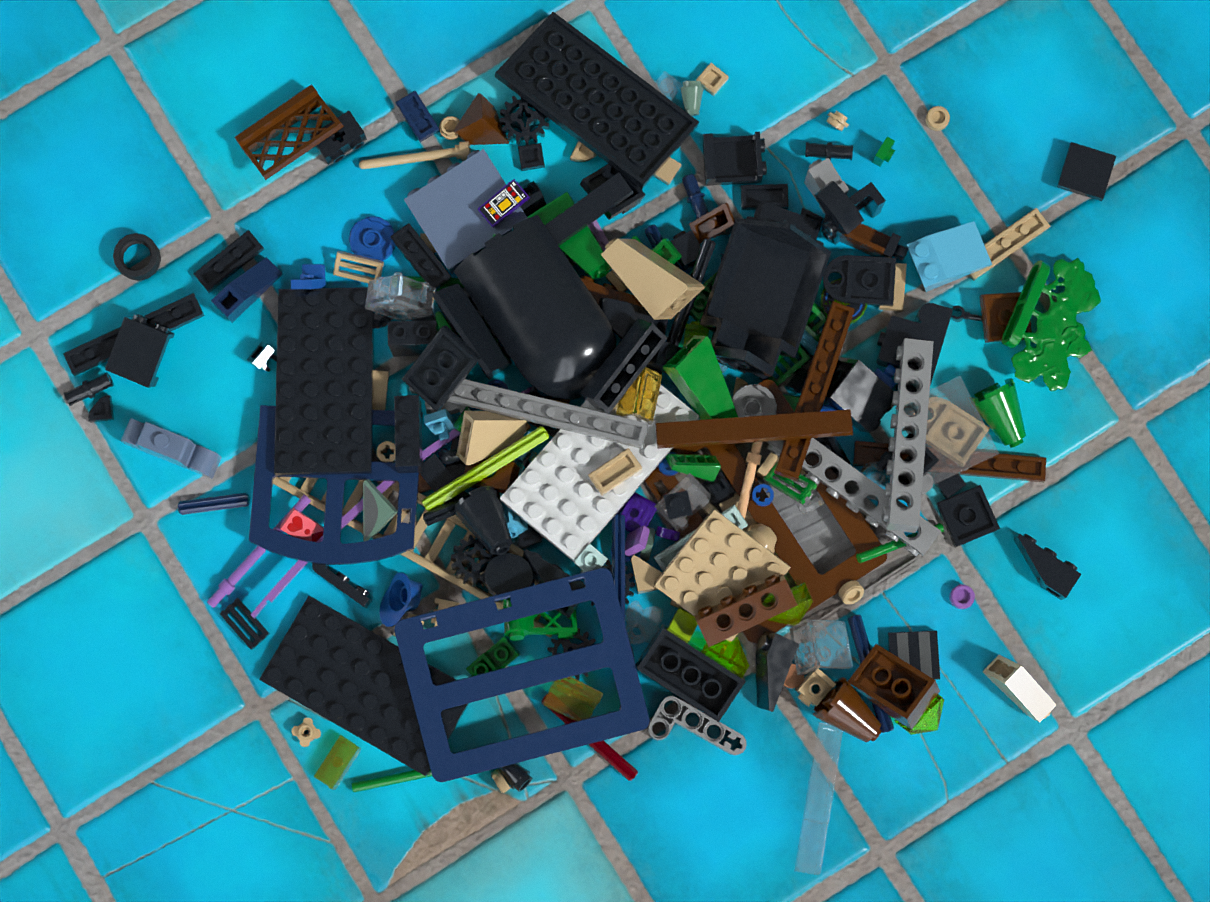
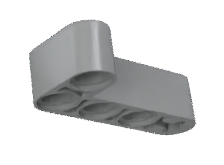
[648,696,747,755]

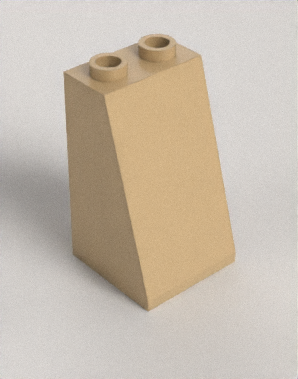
[601,238,705,320]

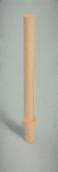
[737,441,763,519]

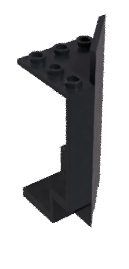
[700,201,831,380]

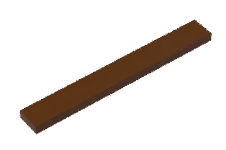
[774,301,855,481]
[656,409,853,449]
[853,441,1046,483]

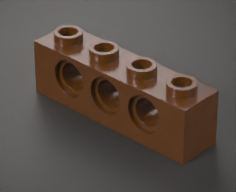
[694,574,798,647]

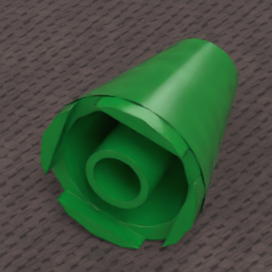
[969,378,1026,448]

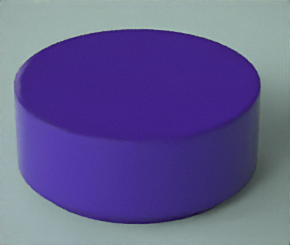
[655,526,680,542]

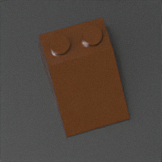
[848,644,940,730]

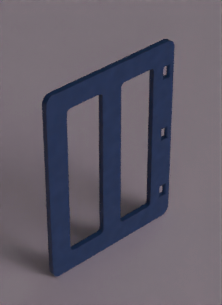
[394,568,650,782]

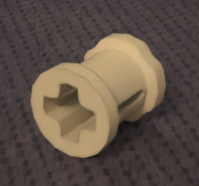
[377,441,395,463]

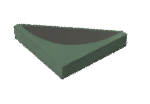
[363,479,398,541]

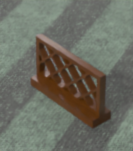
[234,84,343,180]

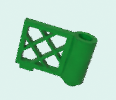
[503,599,578,641]

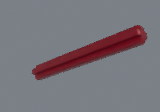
[542,692,638,781]

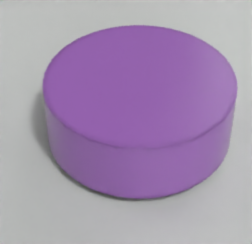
[949,585,975,609]

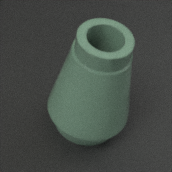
[681,81,704,116]

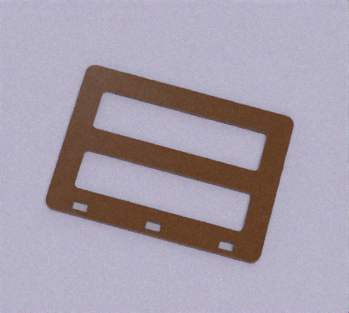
[645,380,887,644]

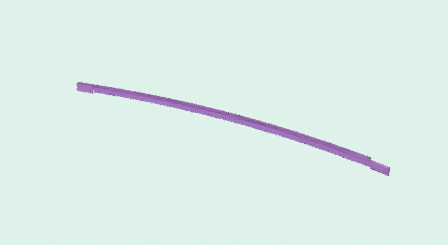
[251,387,532,619]

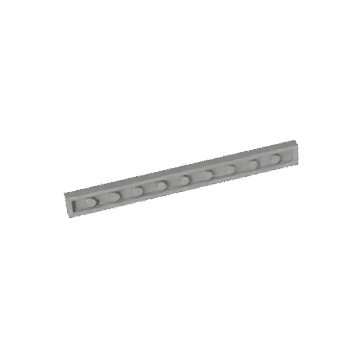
[410,379,648,449]

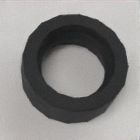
[113,233,161,281]

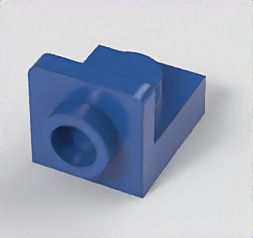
[291,264,326,289]

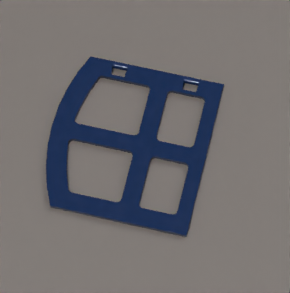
[249,405,423,565]

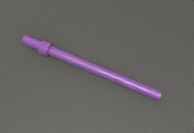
[207,494,312,608]

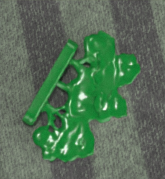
[1002,258,1101,391]

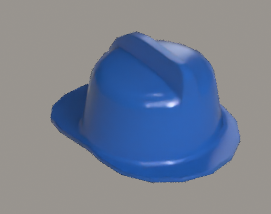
[379,572,423,627]

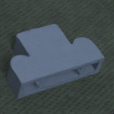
[121,419,222,479]

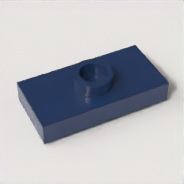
[395,91,440,143]

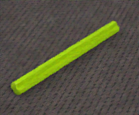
[422,427,549,511]

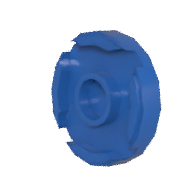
[349,216,396,261]

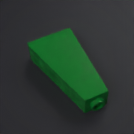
[527,192,611,280]
[663,335,738,420]

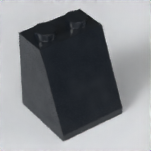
[823,357,894,433]

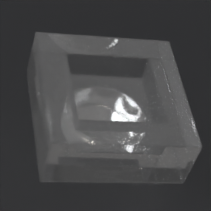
[653,71,683,101]

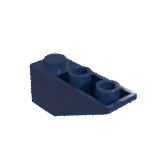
[211,257,283,323]

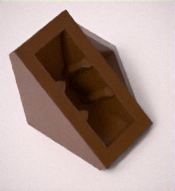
[453,93,510,145]

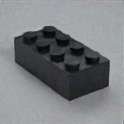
[635,624,746,722]

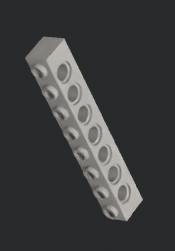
[883,338,934,533]
[766,438,941,556]

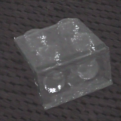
[789,619,853,675]

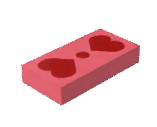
[280,508,324,542]

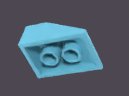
[907,221,992,292]

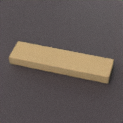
[969,208,1050,281]

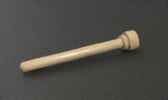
[359,141,471,169]

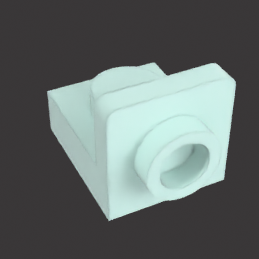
[574,544,608,573]

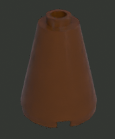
[813,677,881,742]

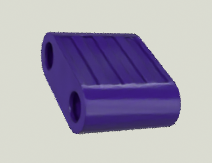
[621,492,659,533]

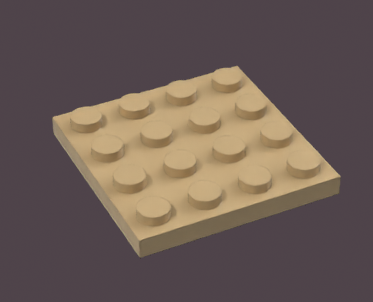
[654,508,791,643]

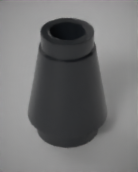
[499,763,533,792]

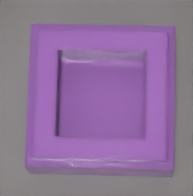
[625,525,650,557]

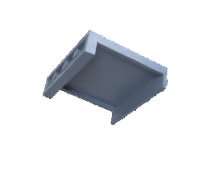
[404,149,527,274]

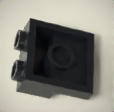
[580,164,646,220]

